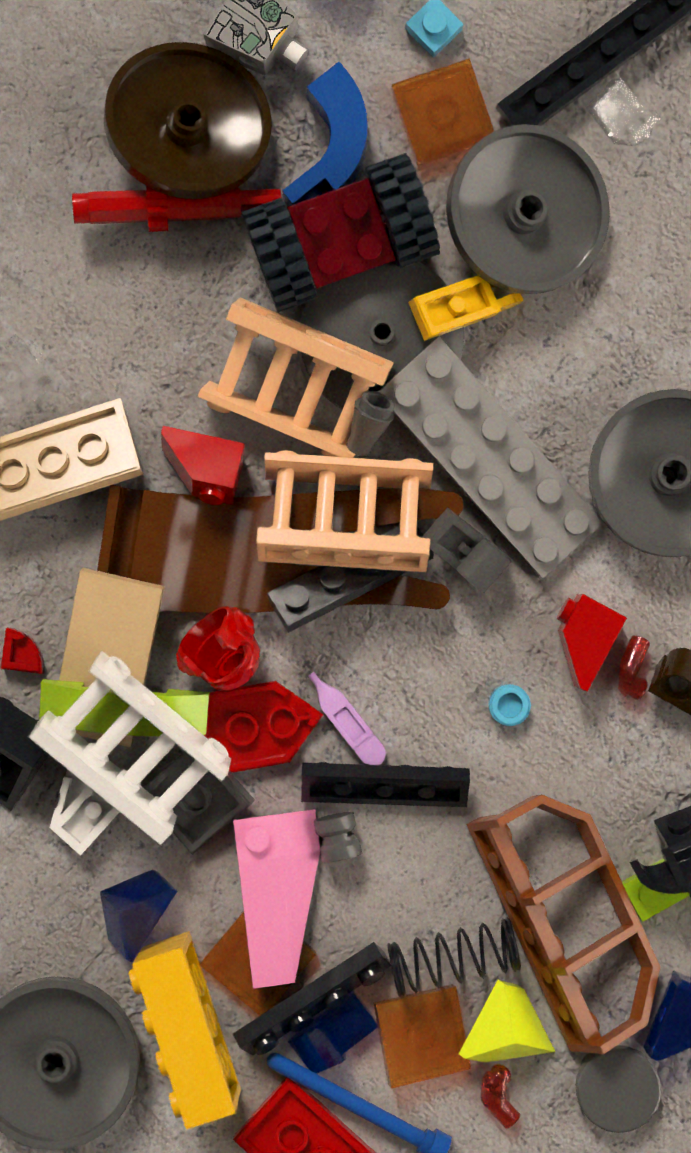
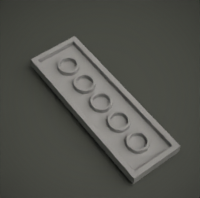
[378,336,604,578]

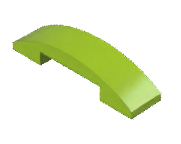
[39,679,209,737]

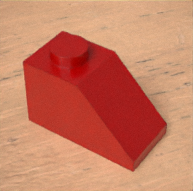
[161,426,245,505]
[557,594,627,692]

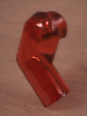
[618,636,650,700]
[480,1064,521,1129]

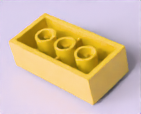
[129,931,241,1130]

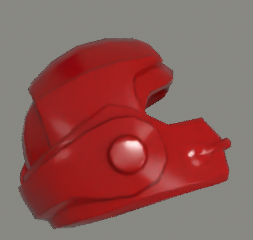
[176,606,260,691]

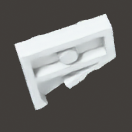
[50,769,120,856]

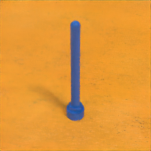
[266,1052,452,1153]

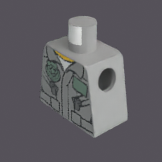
[203,0,309,75]

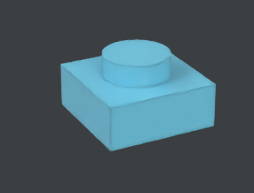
[405,0,464,58]

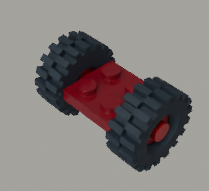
[242,153,440,313]

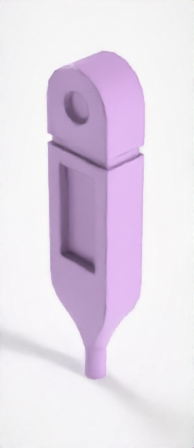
[308,672,386,765]

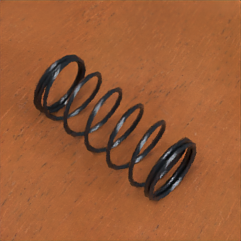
[387,917,521,997]

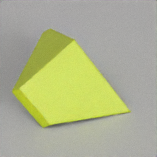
[459,980,556,1063]

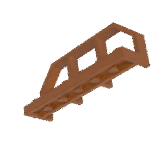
[466,794,661,1054]

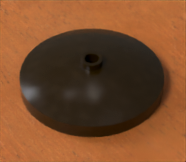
[104,42,272,199]

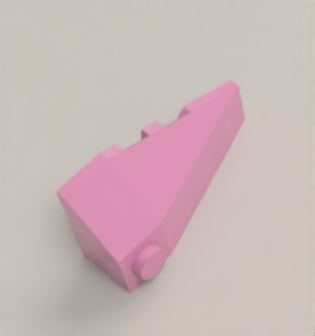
[233,809,320,989]

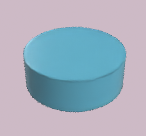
[488,684,531,726]

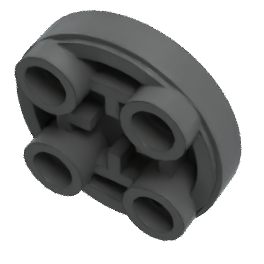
[575,1045,661,1133]

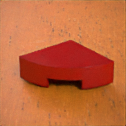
[1,628,45,674]

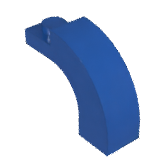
[282,61,368,206]

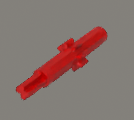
[72,186,282,232]

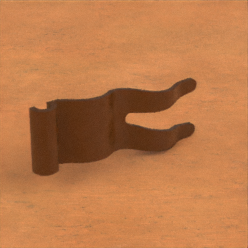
[97,485,463,613]

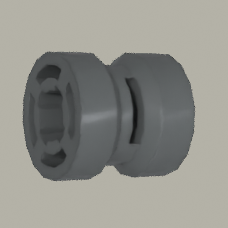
[314,811,362,863]

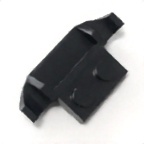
[630,806,691,897]

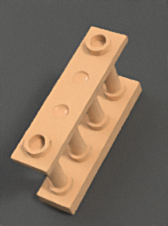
[198,297,394,458]
[257,450,433,572]

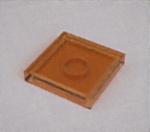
[391,58,494,166]
[199,910,317,1016]
[373,984,471,1089]

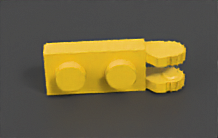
[408,275,524,341]

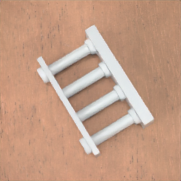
[29,651,231,845]

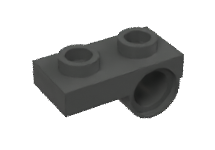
[421,507,512,593]

